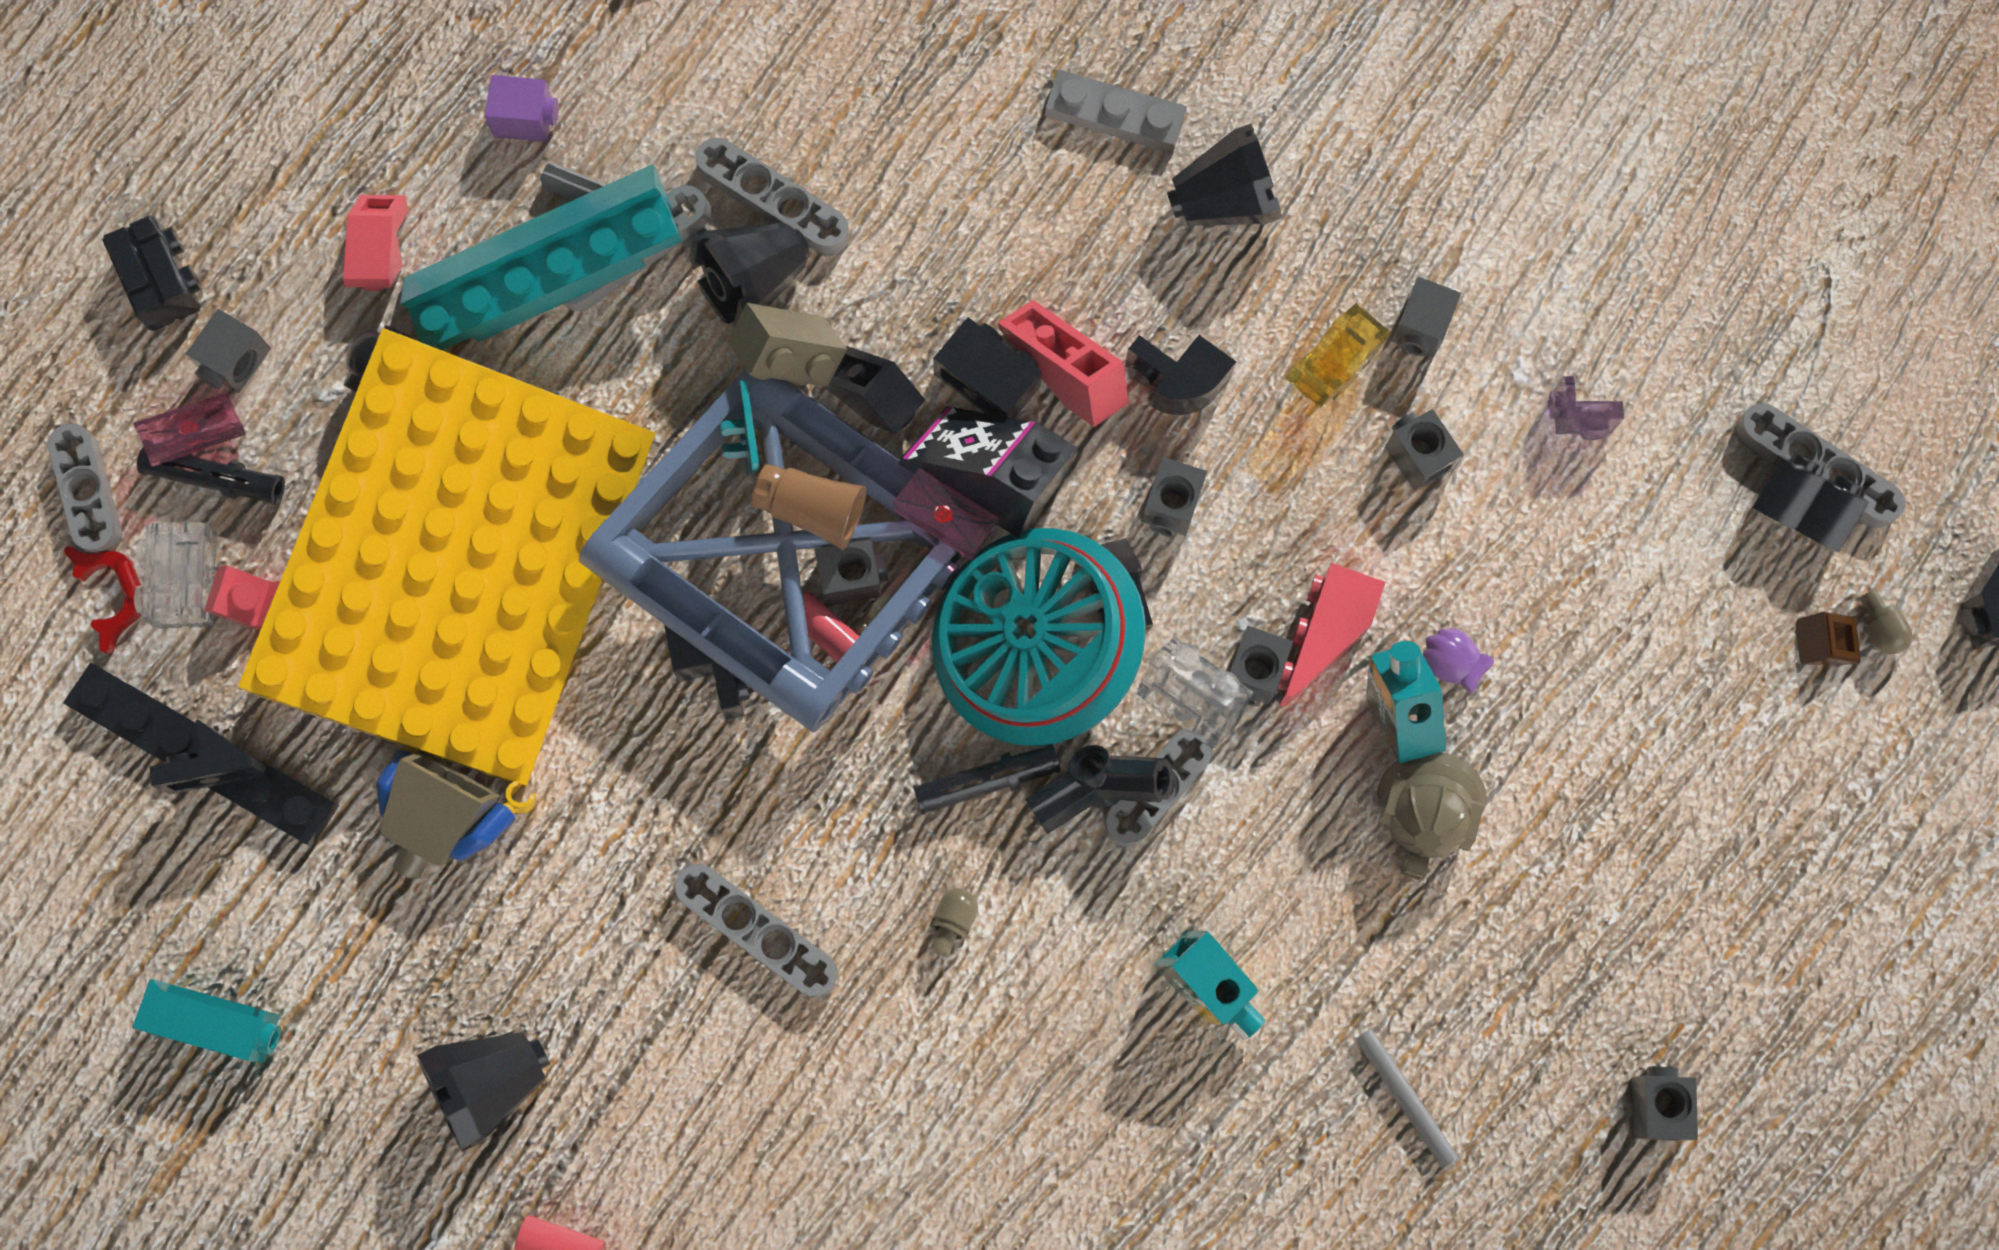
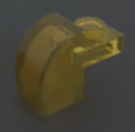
[1285,303,1391,408]

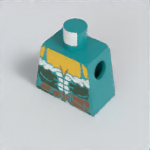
[1366,641,1446,764]
[1153,931,1265,1040]

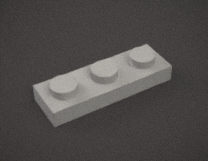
[1045,69,1187,153]

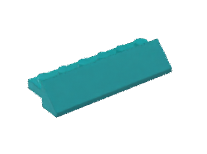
[400,164,683,350]

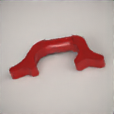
[64,546,147,655]

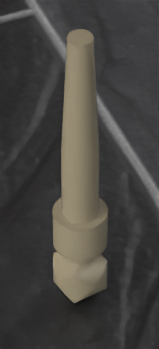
[850,546,931,636]

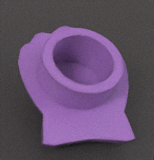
[1423,628,1494,694]

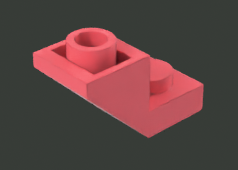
[343,195,409,291]
[204,565,280,630]

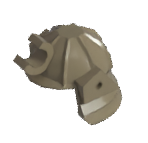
[1377,752,1486,880]

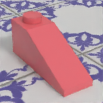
[998,300,1129,427]

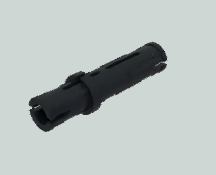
[137,445,285,505]
[913,744,1061,815]

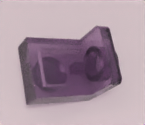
[1547,376,1624,440]

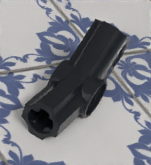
[1025,745,1173,834]

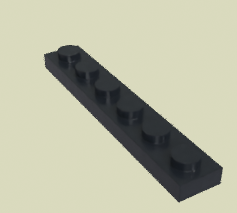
[63,662,339,848]

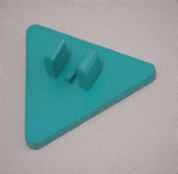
[720,380,759,475]

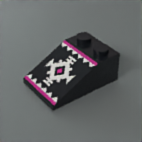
[898,406,1078,538]

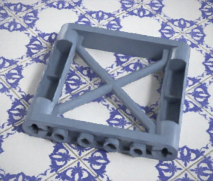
[579,370,985,733]

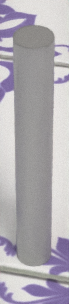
[1355,1028,1458,1168]

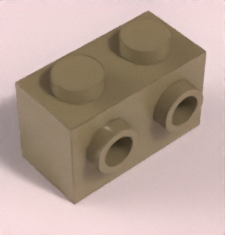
[728,303,847,387]

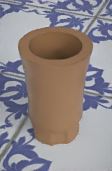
[751,464,866,550]

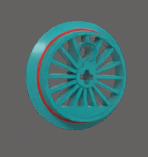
[932,528,1146,746]

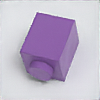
[485,75,559,142]

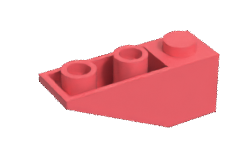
[1278,563,1386,707]

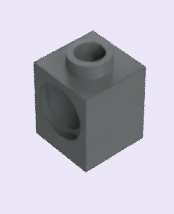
[1391,276,1461,358]
[185,309,271,393]
[1385,409,1464,492]
[1141,457,1207,537]
[815,539,888,606]
[1224,625,1293,706]
[1631,1066,1698,1141]

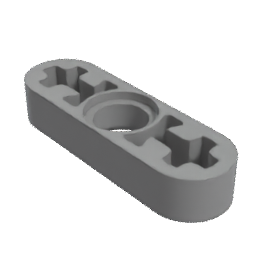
[48,423,122,554]
[1105,728,1213,847]

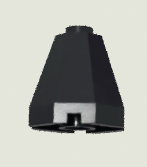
[1167,123,1282,226]
[689,223,809,327]
[417,1032,550,1153]

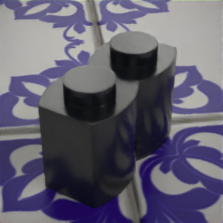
[1749,452,1869,553]

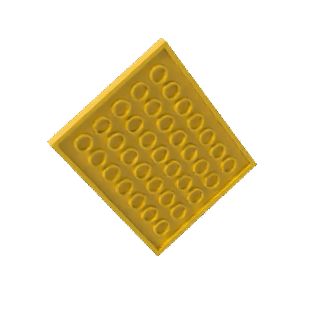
[238,328,656,788]

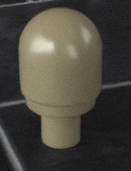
[1859,590,1913,654]
[930,888,978,957]

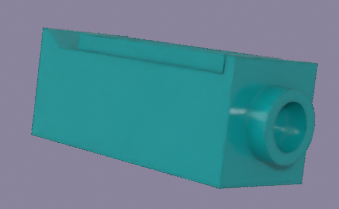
[132,979,281,1063]

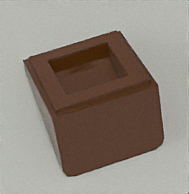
[1796,612,1861,665]

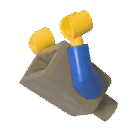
[376,746,537,879]

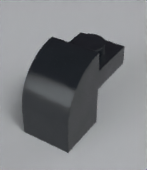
[1125,335,1237,415]
[664,625,750,720]

